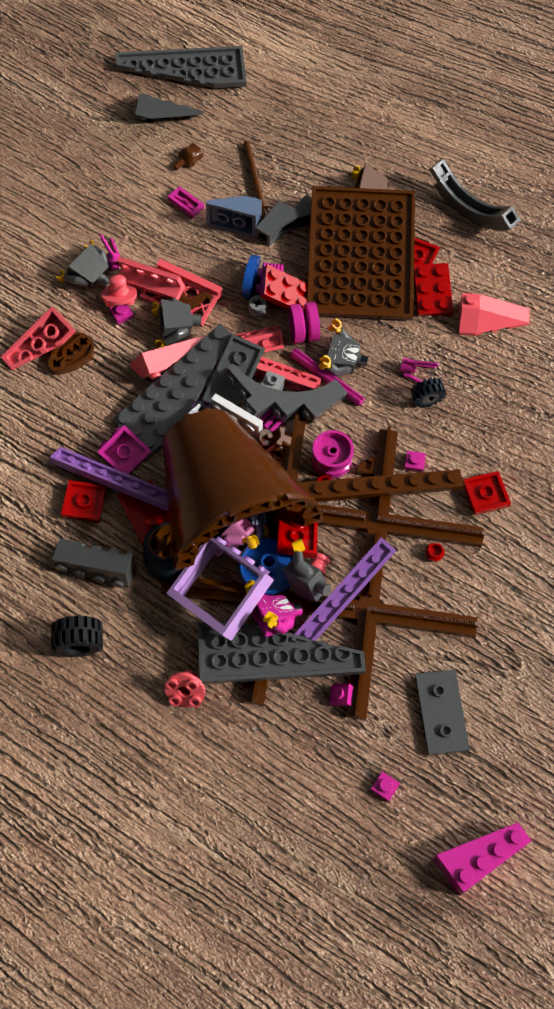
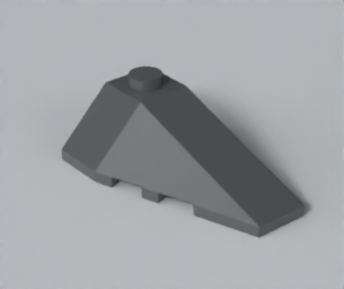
[135,93,204,121]

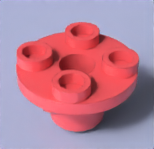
[101,275,137,307]
[164,670,206,707]

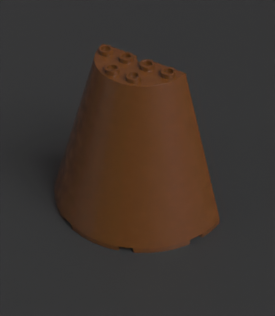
[162,408,323,571]

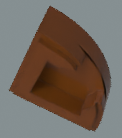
[355,458,376,477]

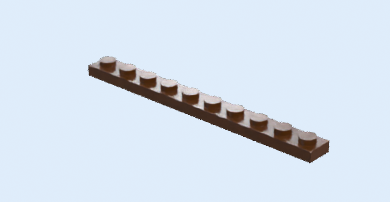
[299,469,463,502]

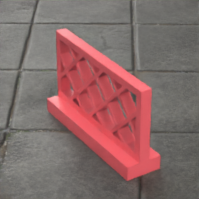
[140,259,223,326]

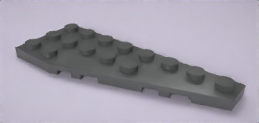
[115,46,247,88]
[112,324,231,458]
[198,621,366,684]

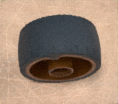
[143,521,201,582]

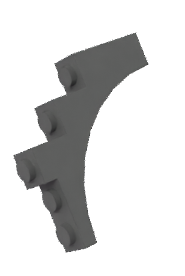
[255,196,312,247]
[225,364,347,424]

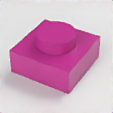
[110,304,134,325]
[404,450,426,472]
[329,684,353,707]
[371,771,400,803]

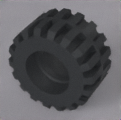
[51,616,103,657]

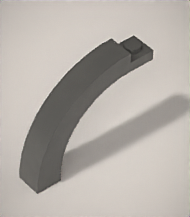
[429,159,521,231]

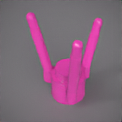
[84,234,120,270]
[400,358,439,383]

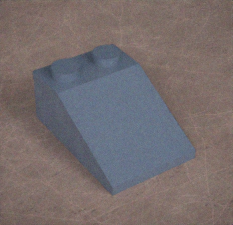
[206,196,262,237]

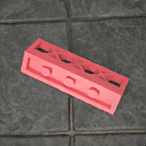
[117,257,185,300]
[218,326,284,362]
[253,357,322,392]

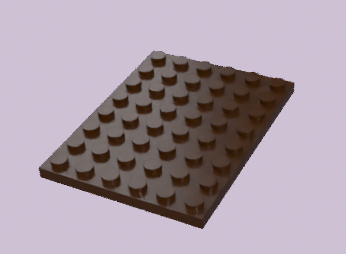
[307,186,415,320]

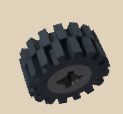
[411,377,447,408]

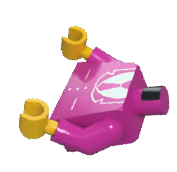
[244,580,303,637]

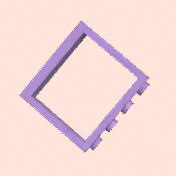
[166,536,274,640]

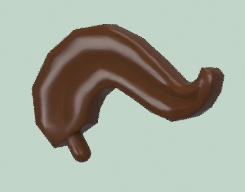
[179,292,212,310]

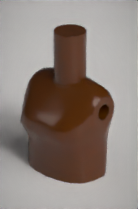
[173,143,204,170]

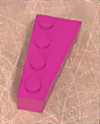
[433,823,532,896]

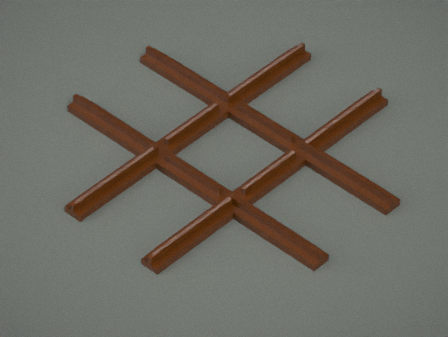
[161,414,485,721]

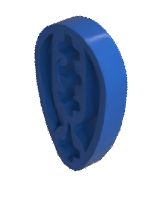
[242,254,261,299]

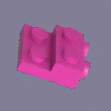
[98,425,152,475]

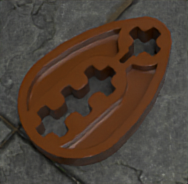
[48,332,95,375]

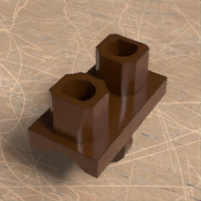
[258,426,292,453]

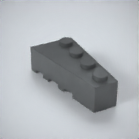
[52,539,136,588]

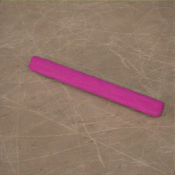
[291,348,365,406]

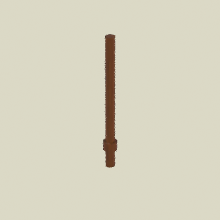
[243,141,268,220]

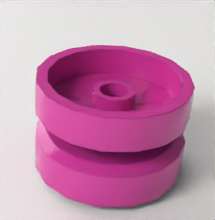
[288,302,320,344]
[311,430,354,479]

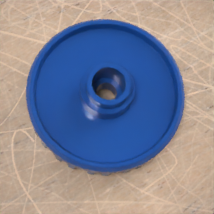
[239,538,293,596]

